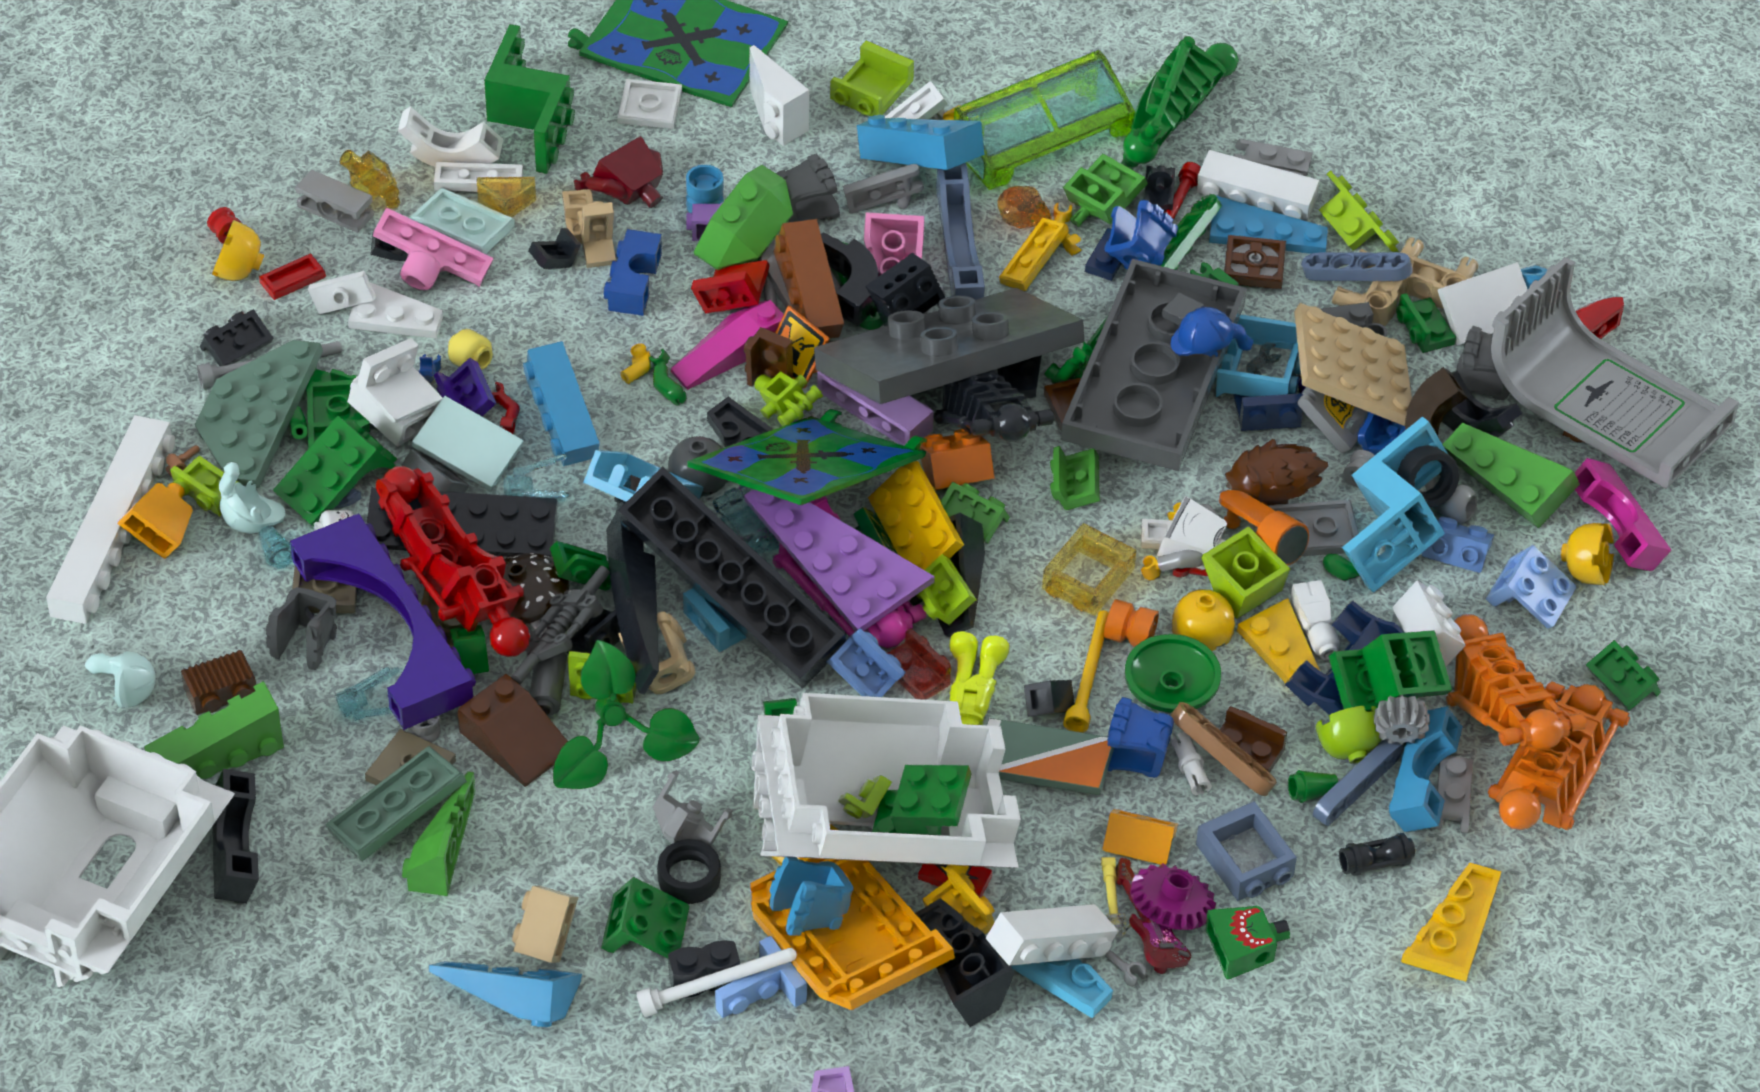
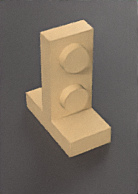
[578,201,616,268]

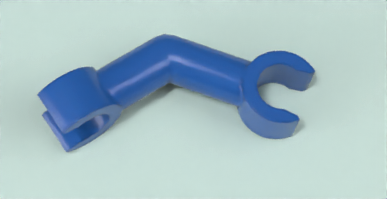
[418,354,441,383]

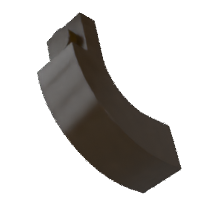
[1405,367,1468,477]

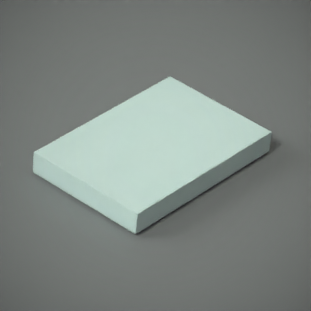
[409,188,515,254]
[412,396,523,491]

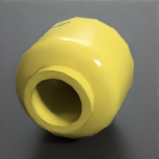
[448,329,493,370]

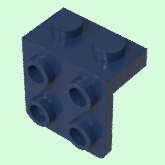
[1233,393,1303,431]

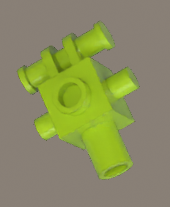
[755,371,823,426]

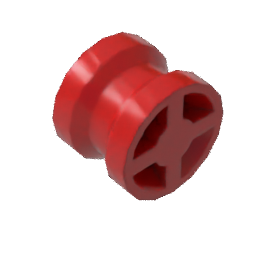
[207,207,242,244]

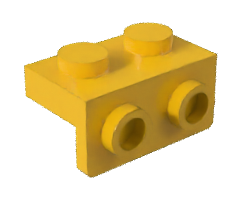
[922,867,995,934]

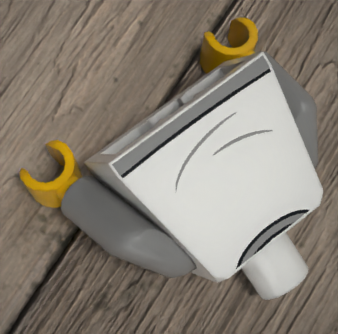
[1141,496,1227,580]

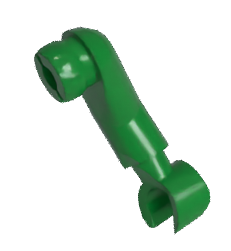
[1044,341,1093,384]
[649,349,687,406]

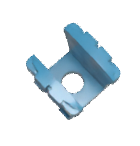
[769,857,853,936]

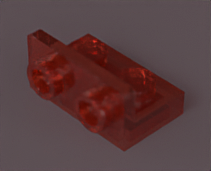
[887,628,952,700]

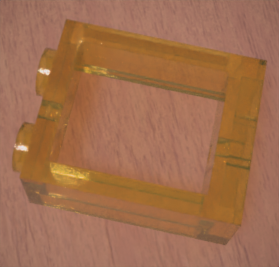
[1042,523,1136,616]

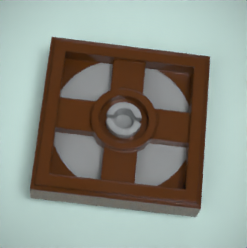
[1224,235,1286,289]

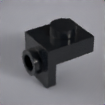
[528,228,581,270]

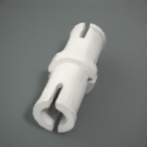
[1171,732,1212,795]

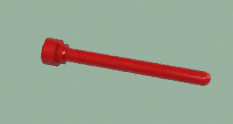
[1165,162,1201,223]

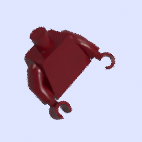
[573,136,663,208]

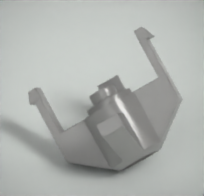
[653,770,733,845]

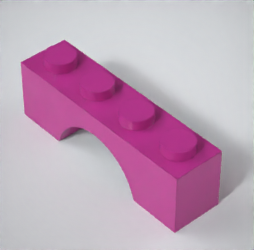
[1574,458,1671,571]

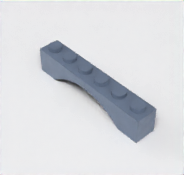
[936,163,985,300]

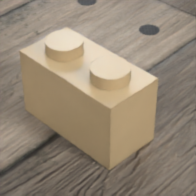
[512,886,579,963]

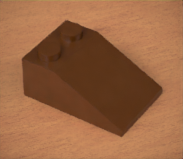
[458,674,568,787]

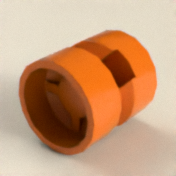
[1104,599,1159,647]

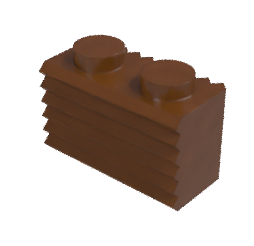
[181,650,256,715]

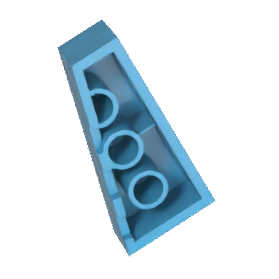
[857,115,985,170]
[523,341,600,466]

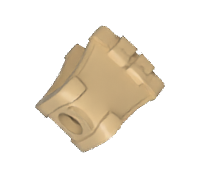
[619,612,695,694]

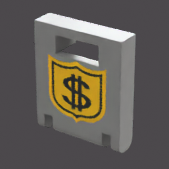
[1298,387,1368,453]

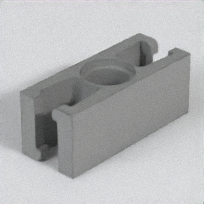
[295,170,374,233]

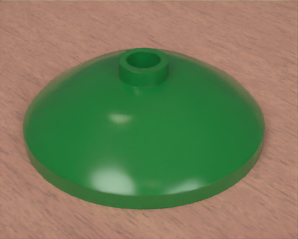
[1125,634,1221,713]

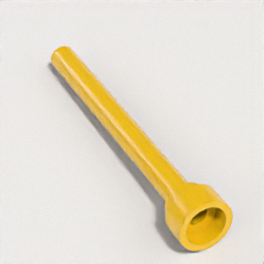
[1063,610,1109,733]

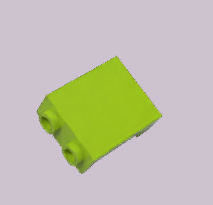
[830,40,914,116]

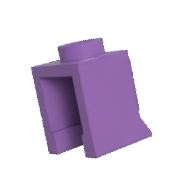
[686,202,723,241]

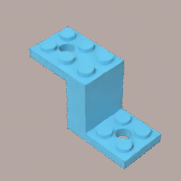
[1342,417,1448,593]

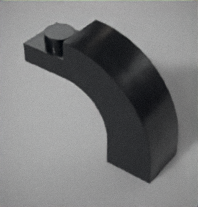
[821,232,878,326]
[1441,371,1522,438]

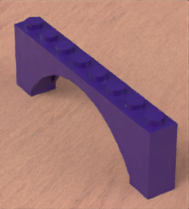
[290,513,476,730]

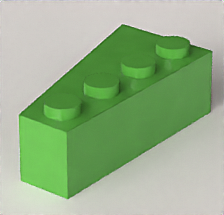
[1442,423,1580,528]
[144,681,284,779]

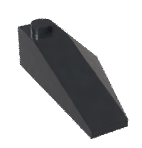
[937,513,985,637]
[915,898,1015,1027]

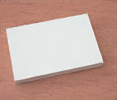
[1437,262,1528,346]

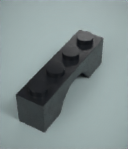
[212,769,259,904]

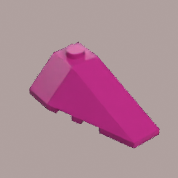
[671,300,784,390]

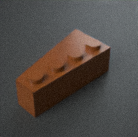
[773,219,844,339]

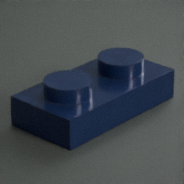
[1085,228,1122,281]

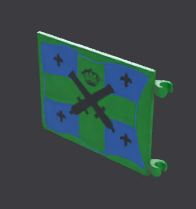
[568,0,788,107]
[687,409,927,505]

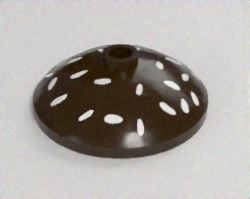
[489,553,570,624]

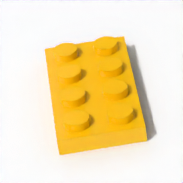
[868,461,964,570]

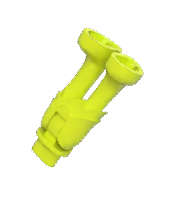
[949,631,1010,725]

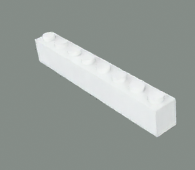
[46,415,175,624]

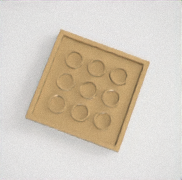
[1294,303,1412,426]

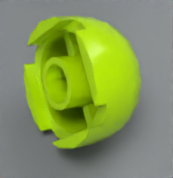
[1315,706,1381,764]

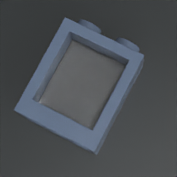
[1196,801,1297,901]

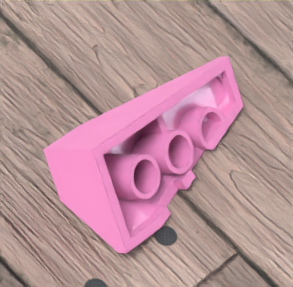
[864,213,925,277]

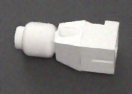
[1290,580,1340,660]

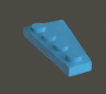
[1209,196,1328,254]

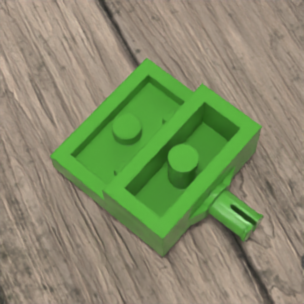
[1063,153,1148,227]

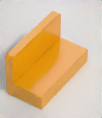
[1103,809,1178,865]

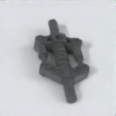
[511,566,610,685]

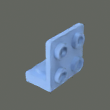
[1486,545,1576,629]

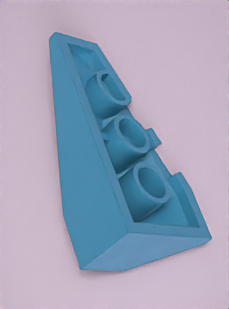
[429,961,582,1027]

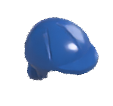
[1170,307,1254,357]

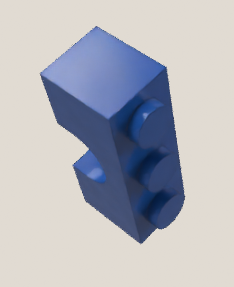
[604,229,662,316]

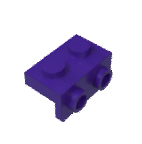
[433,358,497,416]

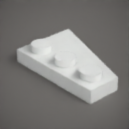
[348,282,443,339]

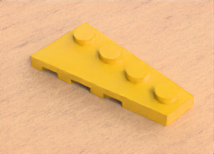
[1401,862,1501,982]

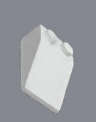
[750,45,809,146]

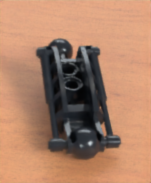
[934,369,1055,442]

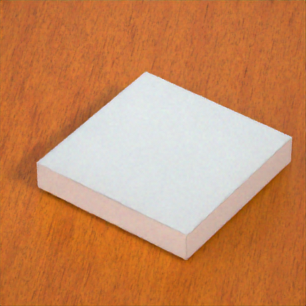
[617,79,682,129]

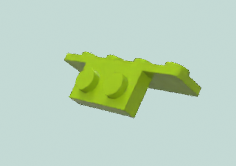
[1318,170,1399,252]

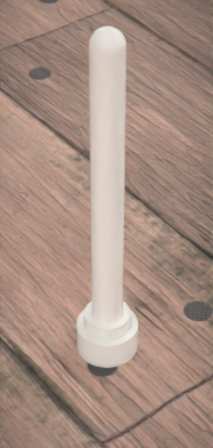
[637,948,797,1018]

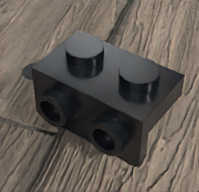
[566,609,620,654]

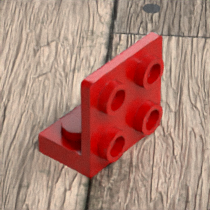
[691,260,770,314]

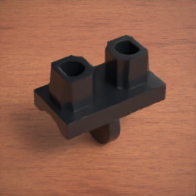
[1144,165,1175,213]

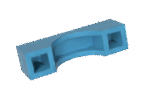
[1389,706,1463,832]

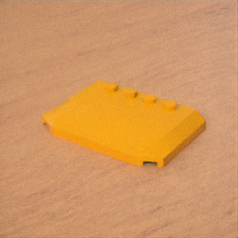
[750,858,955,1010]

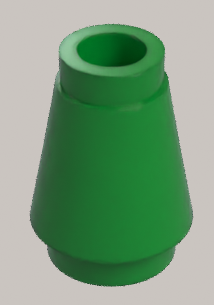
[1288,770,1338,803]

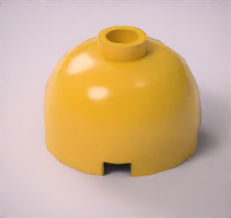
[212,220,264,281]
[1561,523,1614,585]
[1172,589,1235,651]

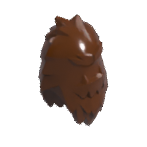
[1225,439,1329,505]

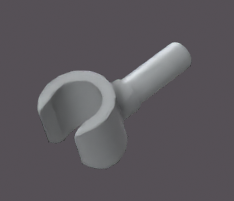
[1105,950,1147,987]

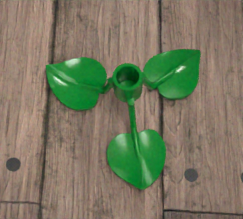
[553,640,700,789]

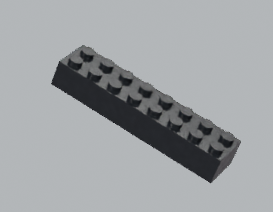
[618,466,846,689]

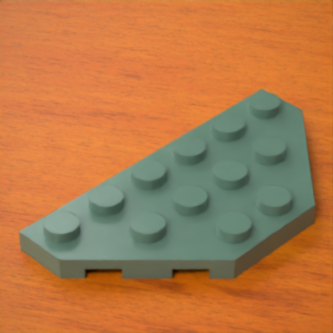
[194,340,323,488]

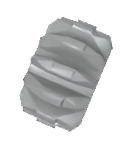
[1374,695,1430,745]

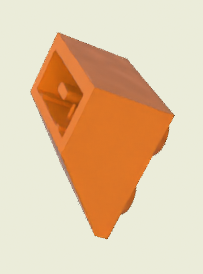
[920,429,995,490]

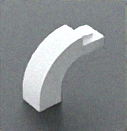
[398,106,503,167]

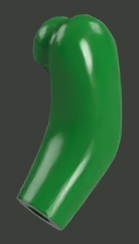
[290,405,308,439]

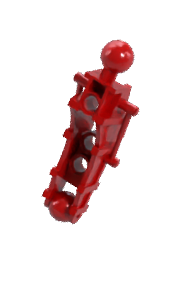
[376,466,530,657]

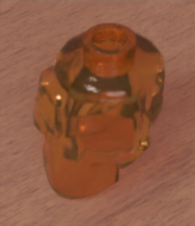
[997,186,1052,229]

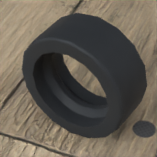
[1397,445,1459,508]
[657,839,721,904]

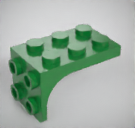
[273,416,398,527]

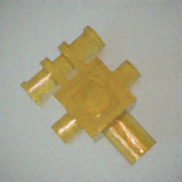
[339,150,400,208]

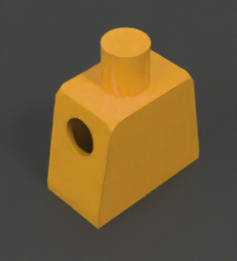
[117,483,193,559]

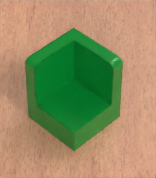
[450,625,489,674]

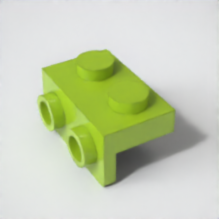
[170,455,238,517]
[916,554,977,625]

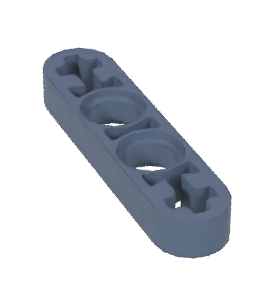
[1301,252,1413,281]
[1313,739,1404,826]

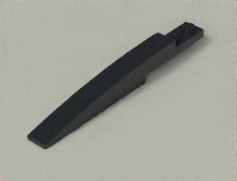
[606,475,659,695]

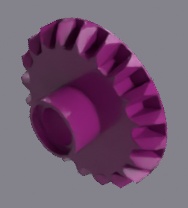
[1130,863,1216,930]

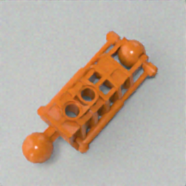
[1446,614,1587,750]
[1488,681,1630,831]

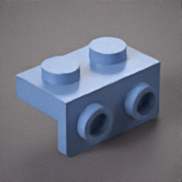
[1422,517,1494,573]
[826,629,906,697]

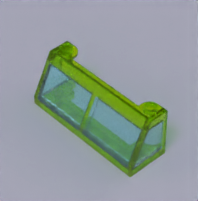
[954,50,1135,190]

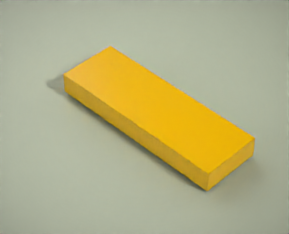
[999,217,1069,291]

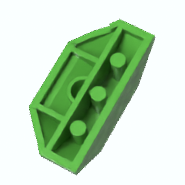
[694,165,793,270]

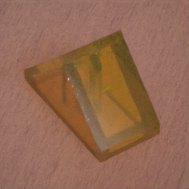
[477,177,536,218]

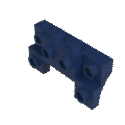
[1285,601,1405,715]

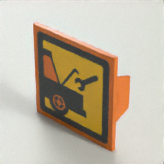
[775,306,830,389]

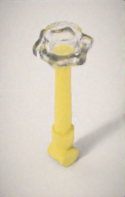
[1101,857,1131,938]

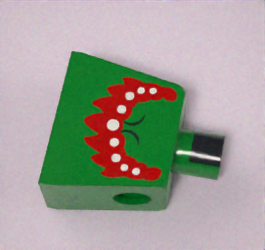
[1205,906,1290,980]

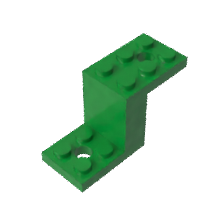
[484,24,575,174]

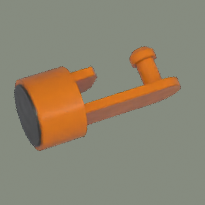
[1219,490,1309,566]

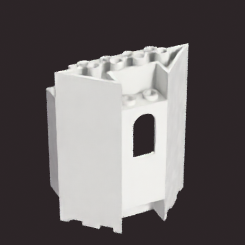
[752,693,1021,868]
[0,725,235,987]

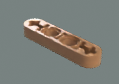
[1170,702,1277,796]

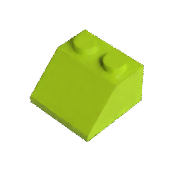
[1202,526,1290,619]

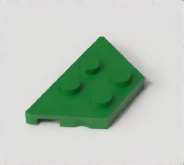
[307,368,370,449]

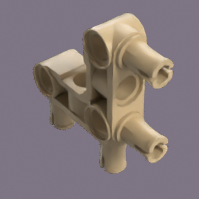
[1332,237,1479,326]

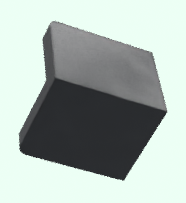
[1024,680,1075,717]

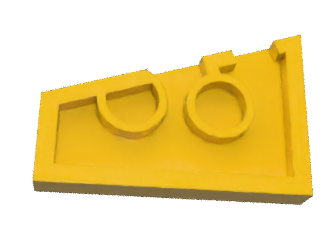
[1237,598,1320,684]

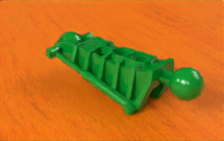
[1121,36,1239,170]

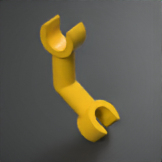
[1053,203,1082,256]

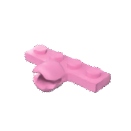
[373,208,493,291]

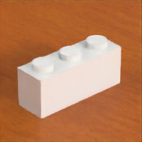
[1392,580,1466,666]

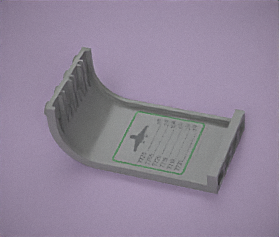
[1491,257,1739,489]

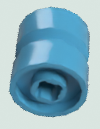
[686,165,724,213]

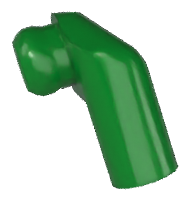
[1323,553,1360,580]

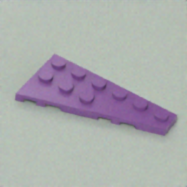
[744,489,935,631]

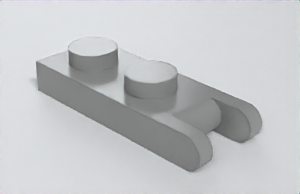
[1233,139,1313,176]
[842,164,924,213]
[1434,756,1473,833]

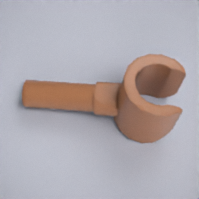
[166,445,200,478]

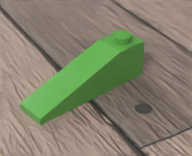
[402,772,476,896]

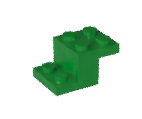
[1328,630,1452,712]
[872,765,972,836]

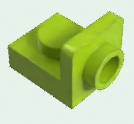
[838,775,892,819]

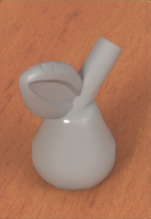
[1419,478,1477,524]

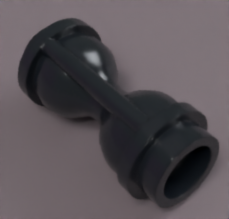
[1339,833,1415,876]

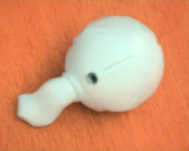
[219,462,286,534]
[85,651,156,708]

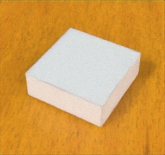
[1141,519,1172,549]

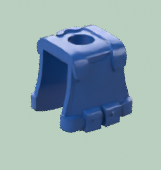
[1104,200,1178,270]
[1107,697,1174,778]

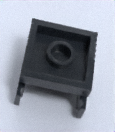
[865,253,946,326]

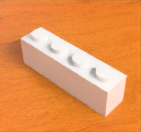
[1197,150,1319,222]
[986,904,1118,966]

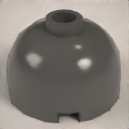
[668,436,727,494]

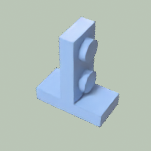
[715,936,807,1018]

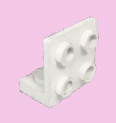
[357,338,442,423]

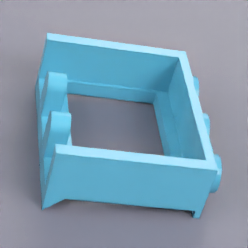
[1216,315,1301,397]
[583,450,704,502]

